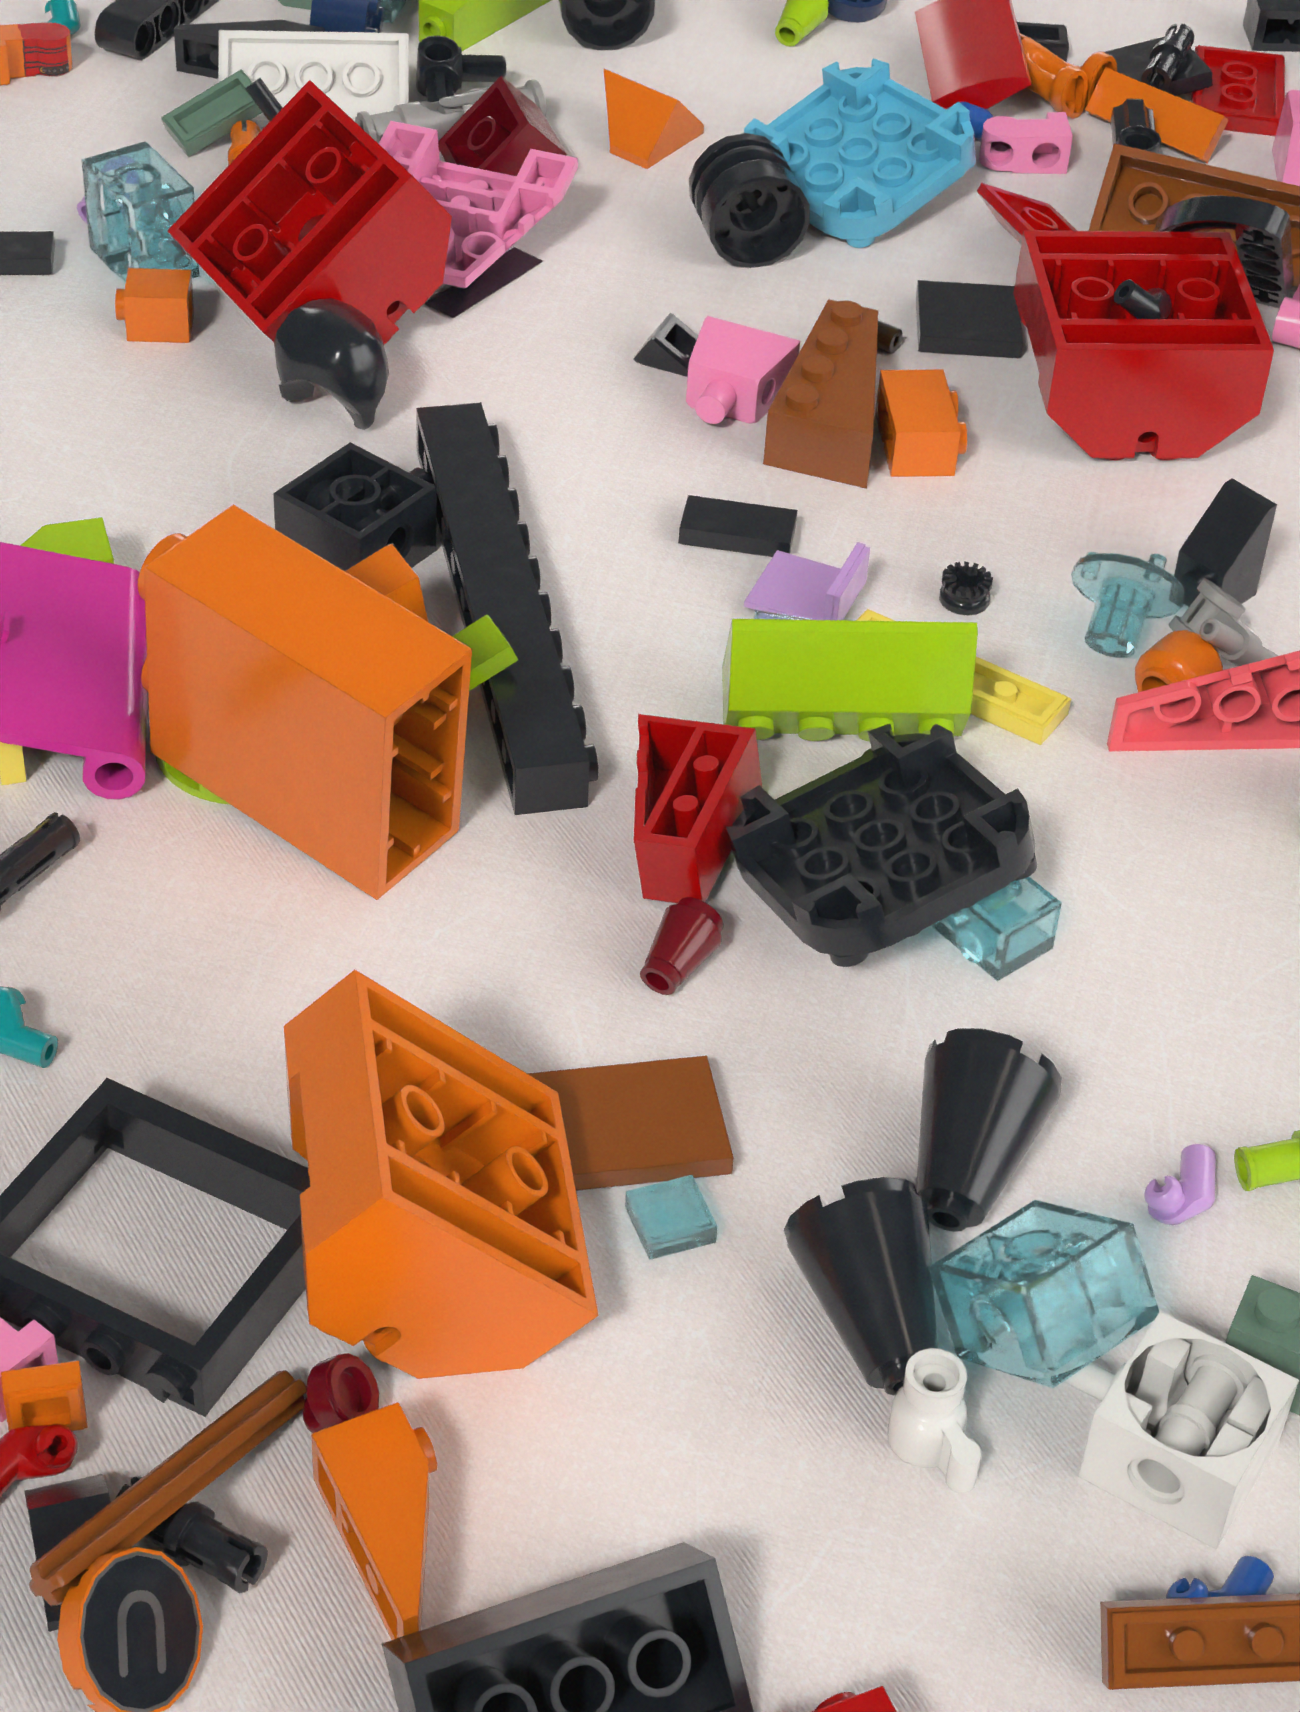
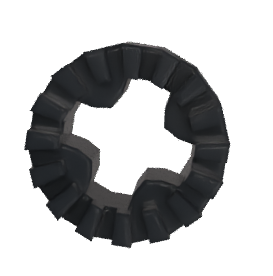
[939,561,993,616]

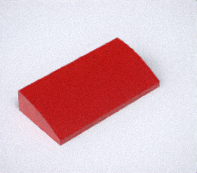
[915,0,1032,109]

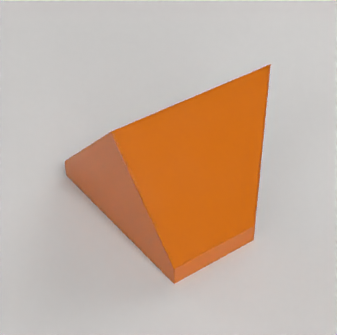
[604,69,704,169]

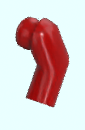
[0,1424,78,1498]

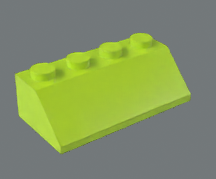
[722,619,978,741]

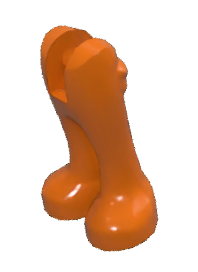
[1020,34,1117,118]

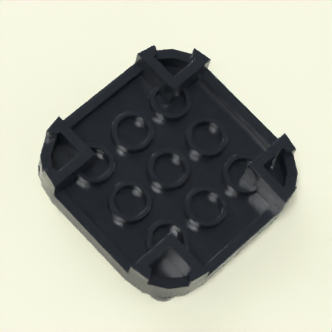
[726,724,1037,967]

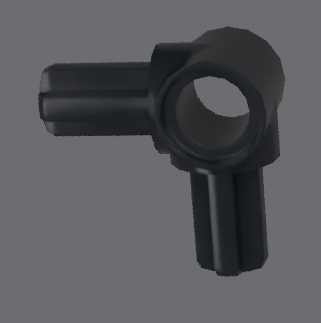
[416,35,506,102]

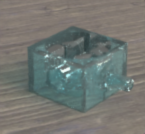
[81,141,200,284]
[928,1200,1159,1388]

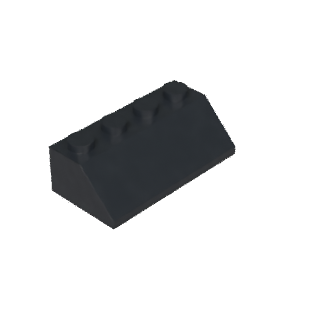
[382,1542,754,1712]

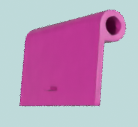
[0,542,147,799]

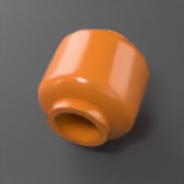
[1135,630,1223,692]

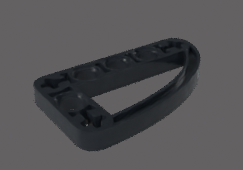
[1153,195,1294,307]

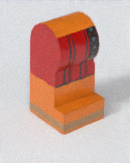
[0,23,72,85]

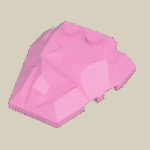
[378,121,578,288]

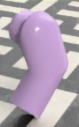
[1144,1144,1216,1225]

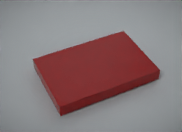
[1191,45,1285,136]

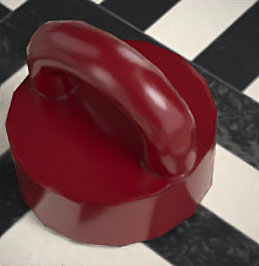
[303,1353,379,1433]

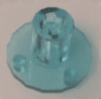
[1071,552,1185,658]

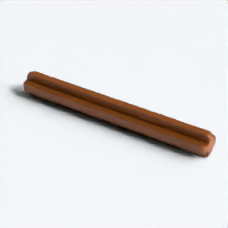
[29,1371,307,1605]

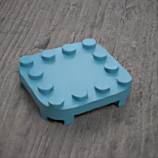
[744,58,976,248]

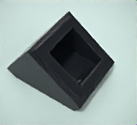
[633,313,699,377]

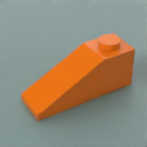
[311,1402,437,1640]

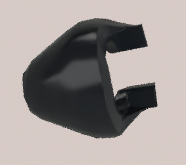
[274,298,389,430]

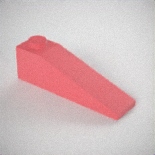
[1107,650,1300,751]

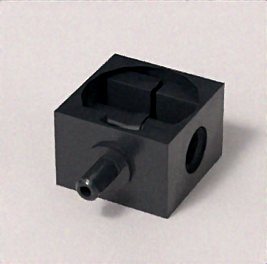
[273,442,437,571]

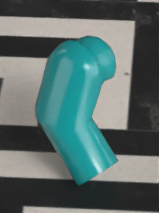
[0,986,58,1068]

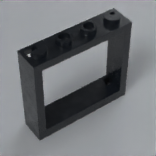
[0,1078,310,1417]

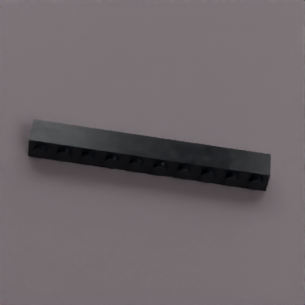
[416,402,598,815]

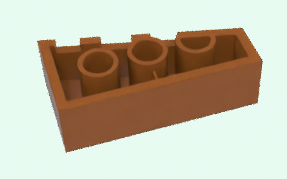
[763,299,878,489]

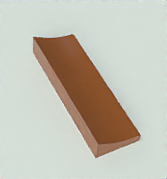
[1088,143,1300,292]

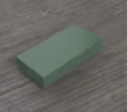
[161,69,262,157]

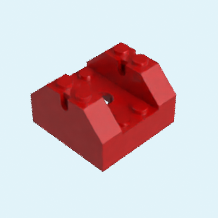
[167,80,452,345]
[1014,231,1274,460]

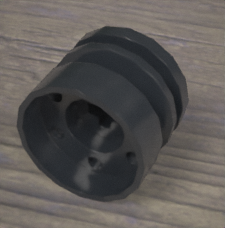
[559,0,655,50]
[689,133,810,268]

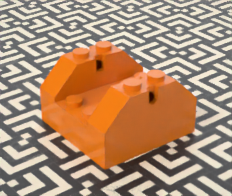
[284,970,599,1379]

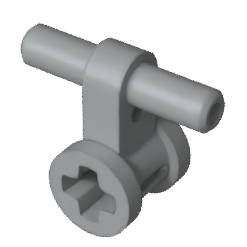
[1168,578,1278,666]

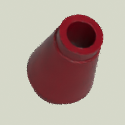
[640,897,724,995]

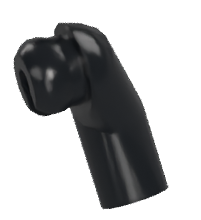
[1113,280,1172,319]

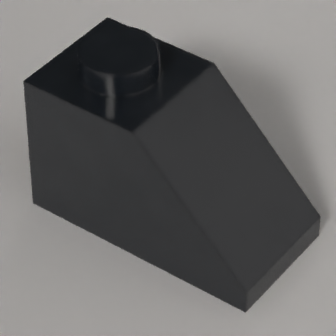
[1170,478,1277,607]

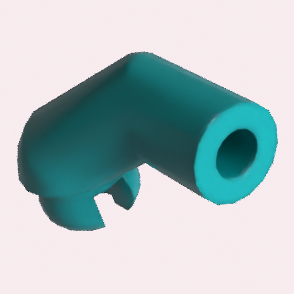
[45,0,81,36]

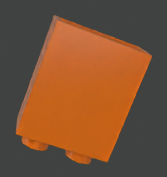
[138,504,472,900]

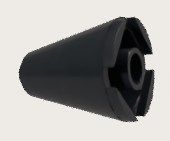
[916,1028,1062,1232]
[784,1177,938,1395]

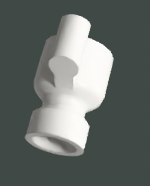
[887,1348,981,1493]

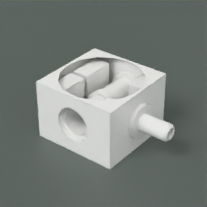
[1060,1311,1299,1550]

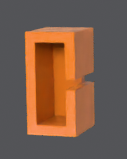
[875,369,967,477]

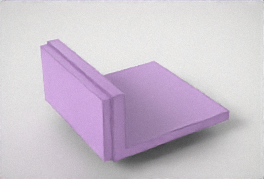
[744,542,870,620]

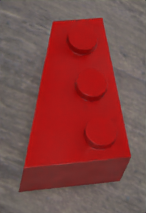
[634,714,763,904]

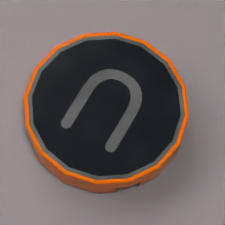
[57,1547,203,1712]

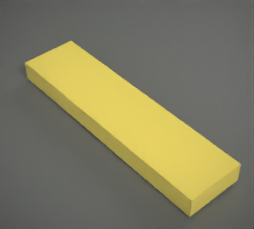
[856,609,1071,745]

